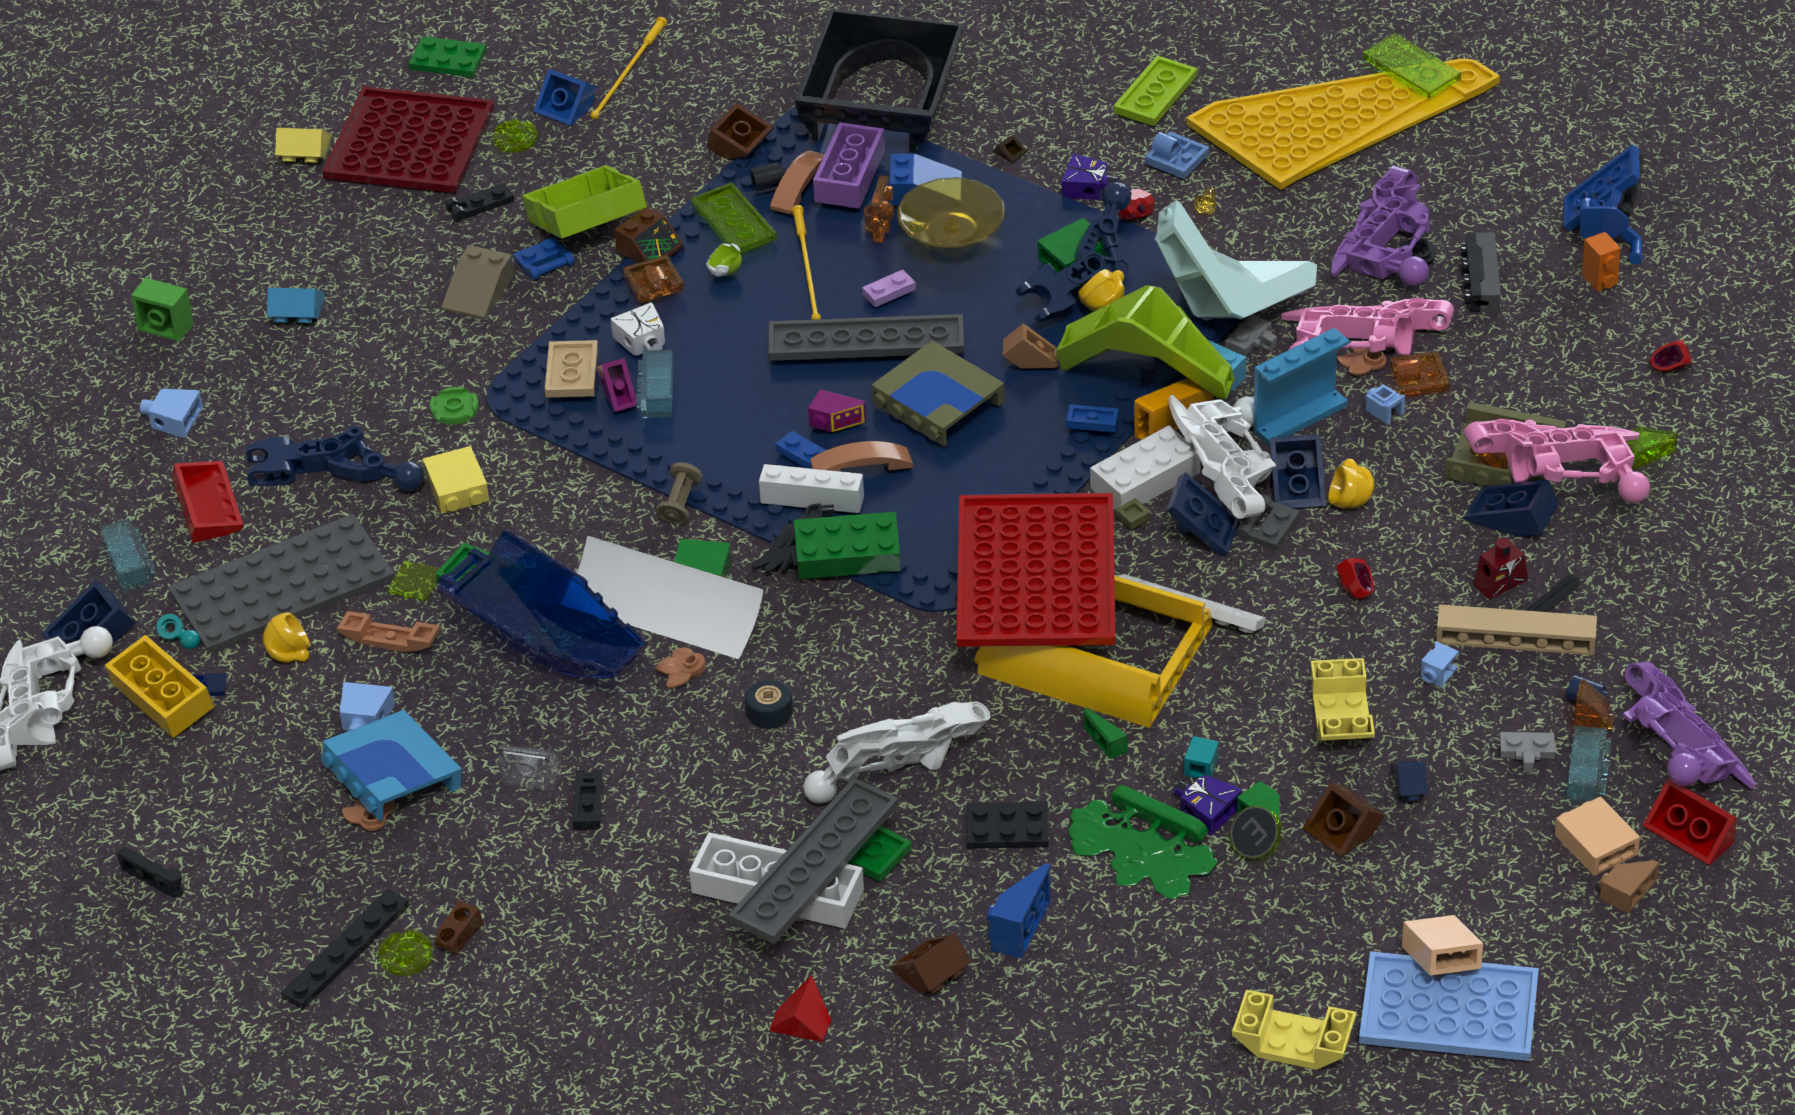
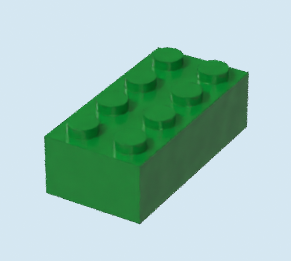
[794,512,901,579]

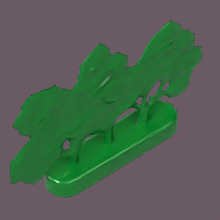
[1068,785,1218,899]

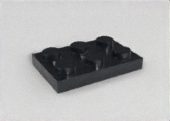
[967,801,1049,849]

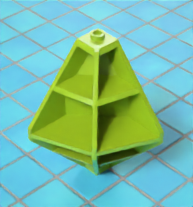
[1056,285,1235,399]

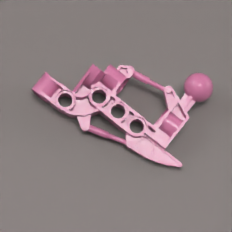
[1281,298,1454,356]
[1464,419,1650,503]

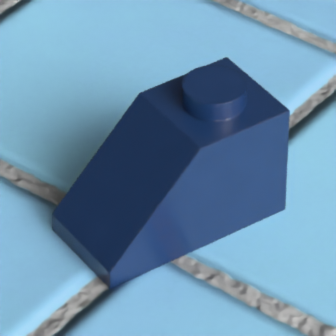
[1391,760,1428,801]

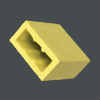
[423,446,489,514]

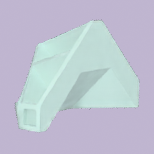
[1155,201,1317,320]

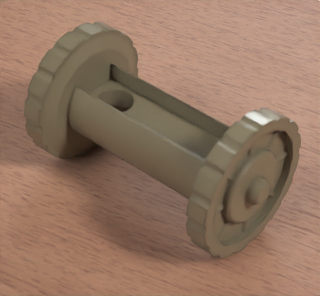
[656,462,703,525]

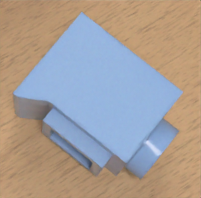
[1366,384,1405,424]
[1421,641,1459,687]

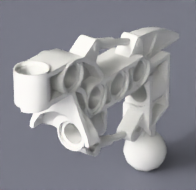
[1168,395,1276,519]
[0,626,113,771]
[803,701,990,804]

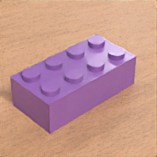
[813,122,885,208]

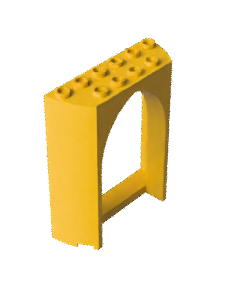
[975,575,1212,728]

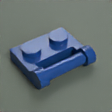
[513,237,575,281]

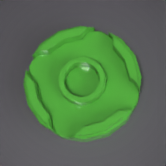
[430,387,479,425]

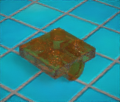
[864,175,894,243]
[623,255,685,303]
[1390,351,1450,397]

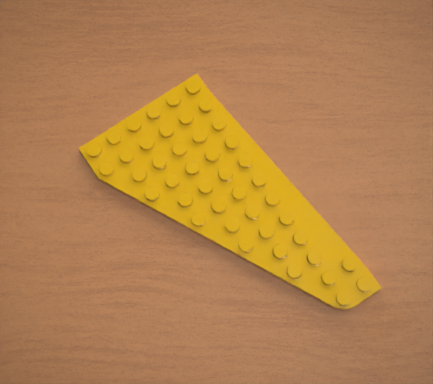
[1186,59,1500,190]

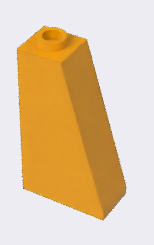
[1134,378,1213,440]

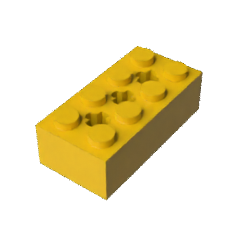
[105,635,214,738]

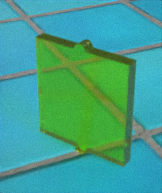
[387,561,440,601]

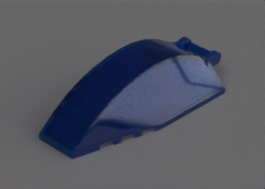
[437,529,648,679]

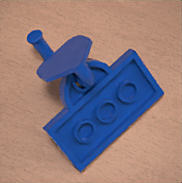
[1563,144,1642,265]

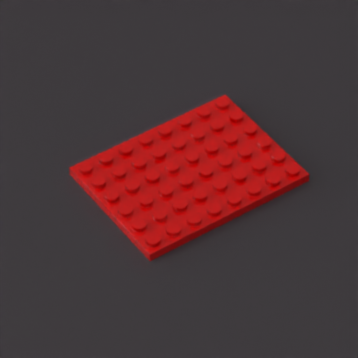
[956,493,1115,647]

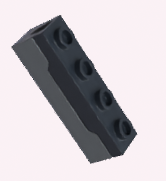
[1461,232,1501,313]

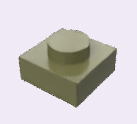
[1115,498,1151,530]

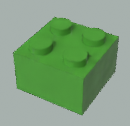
[131,278,194,341]

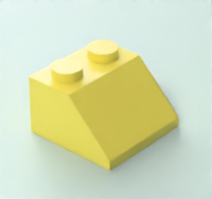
[275,128,332,163]

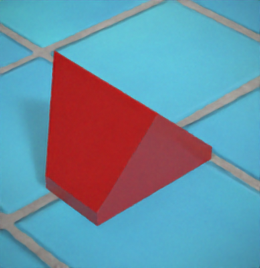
[769,975,831,1042]

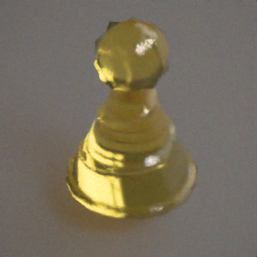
[1194,187,1217,215]

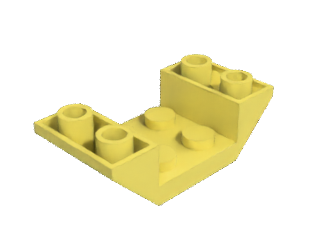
[1311,658,1375,740]
[1232,990,1357,1070]

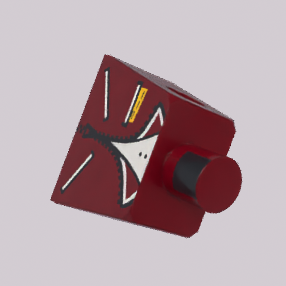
[1473,538,1528,600]

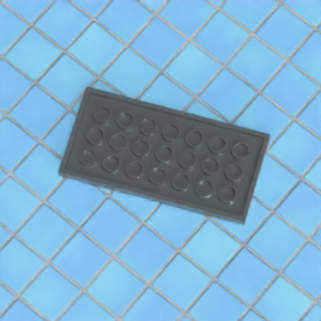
[168,514,396,654]

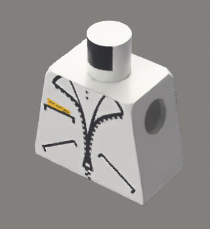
[611,302,665,355]

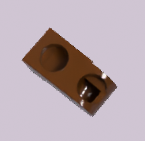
[435,900,484,955]

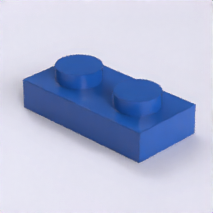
[1066,404,1119,432]
[775,431,826,469]

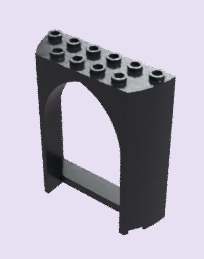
[795,9,964,153]

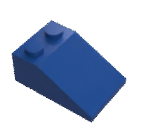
[890,153,962,206]
[987,863,1051,959]

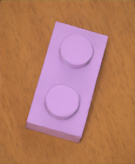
[862,270,916,307]

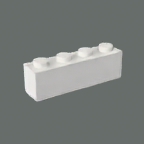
[759,464,864,513]

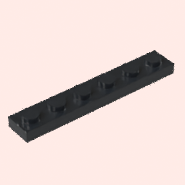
[281,889,410,1010]

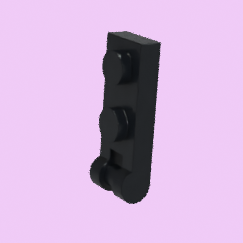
[445,183,515,222]
[573,770,604,829]
[117,846,185,898]

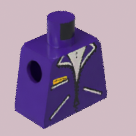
[1061,154,1119,200]
[1174,775,1242,836]

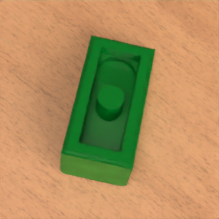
[1083,708,1128,759]

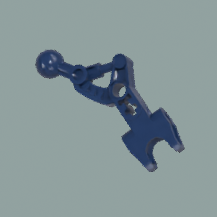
[1015,181,1132,323]
[246,426,425,492]

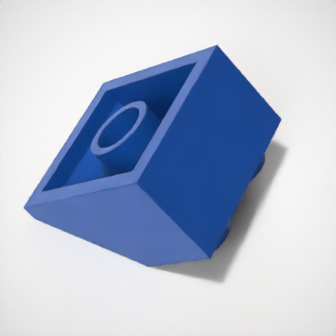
[533,69,599,126]

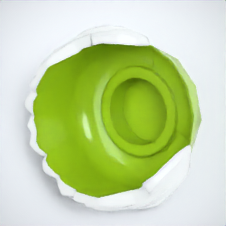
[706,243,742,277]

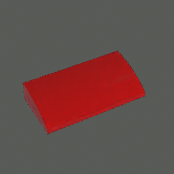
[172,461,243,543]

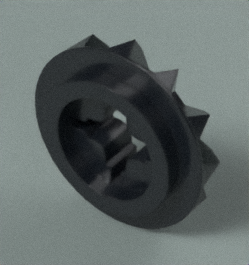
[1399,239,1437,263]

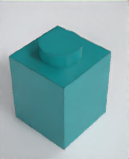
[1184,736,1219,779]

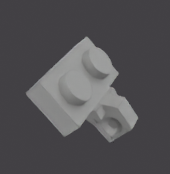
[1225,314,1277,356]
[1500,732,1555,773]

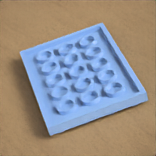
[1359,951,1539,1061]

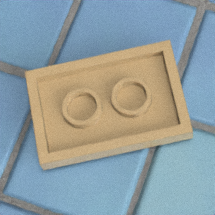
[545,340,598,398]

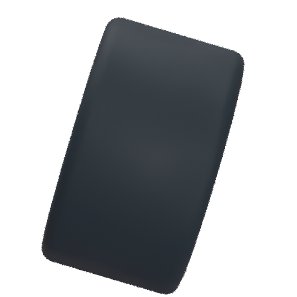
[745,679,793,729]

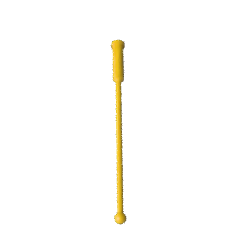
[590,17,667,119]
[792,205,821,320]

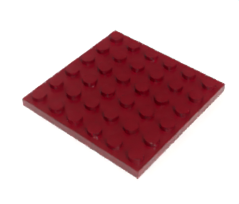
[322,86,494,193]

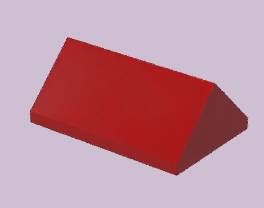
[1642,778,1737,865]

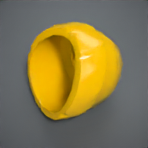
[1078,269,1125,311]
[1328,458,1374,509]
[263,612,311,663]

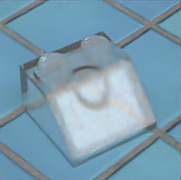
[498,744,562,792]

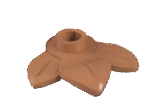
[1337,348,1386,375]
[655,648,706,688]
[342,798,395,831]

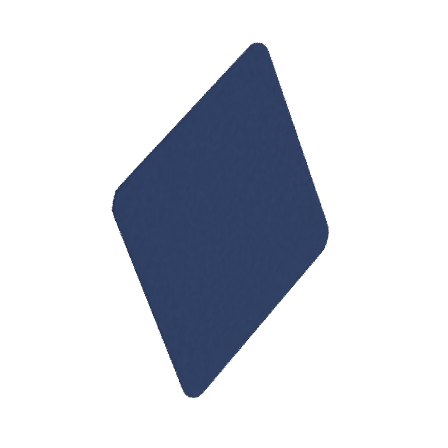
[487,107,1242,612]

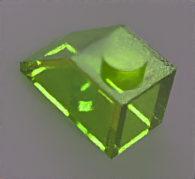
[1625,426,1678,470]

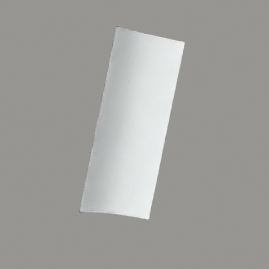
[562,536,763,659]

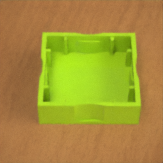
[522,165,647,239]

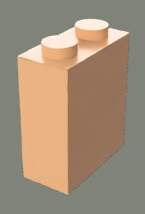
[1555,796,1640,876]
[1402,915,1483,975]

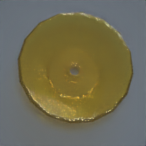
[897,177,1005,248]

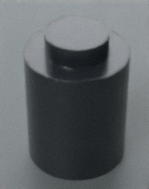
[750,162,786,192]

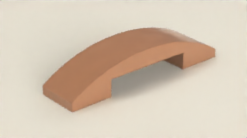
[770,150,825,215]
[810,441,913,472]
[337,611,441,652]

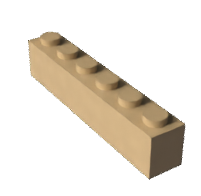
[1437,605,1597,655]

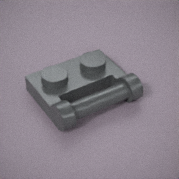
[1236,495,1300,551]

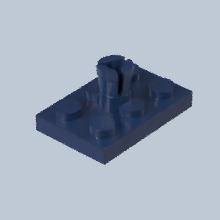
[1166,472,1240,556]

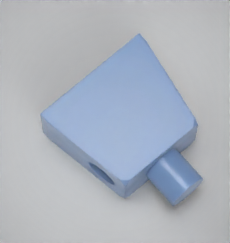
[140,389,203,438]
[340,682,395,732]

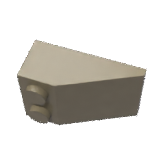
[441,245,514,319]

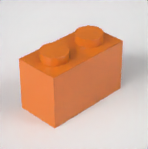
[1582,232,1621,291]

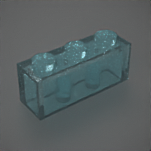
[636,350,674,418]
[100,518,155,592]
[1567,725,1612,802]

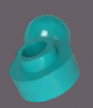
[157,614,201,649]

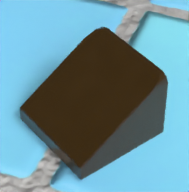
[993,134,1028,163]

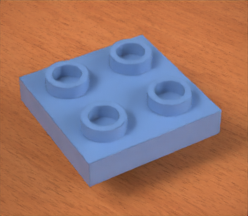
[1145,132,1209,179]

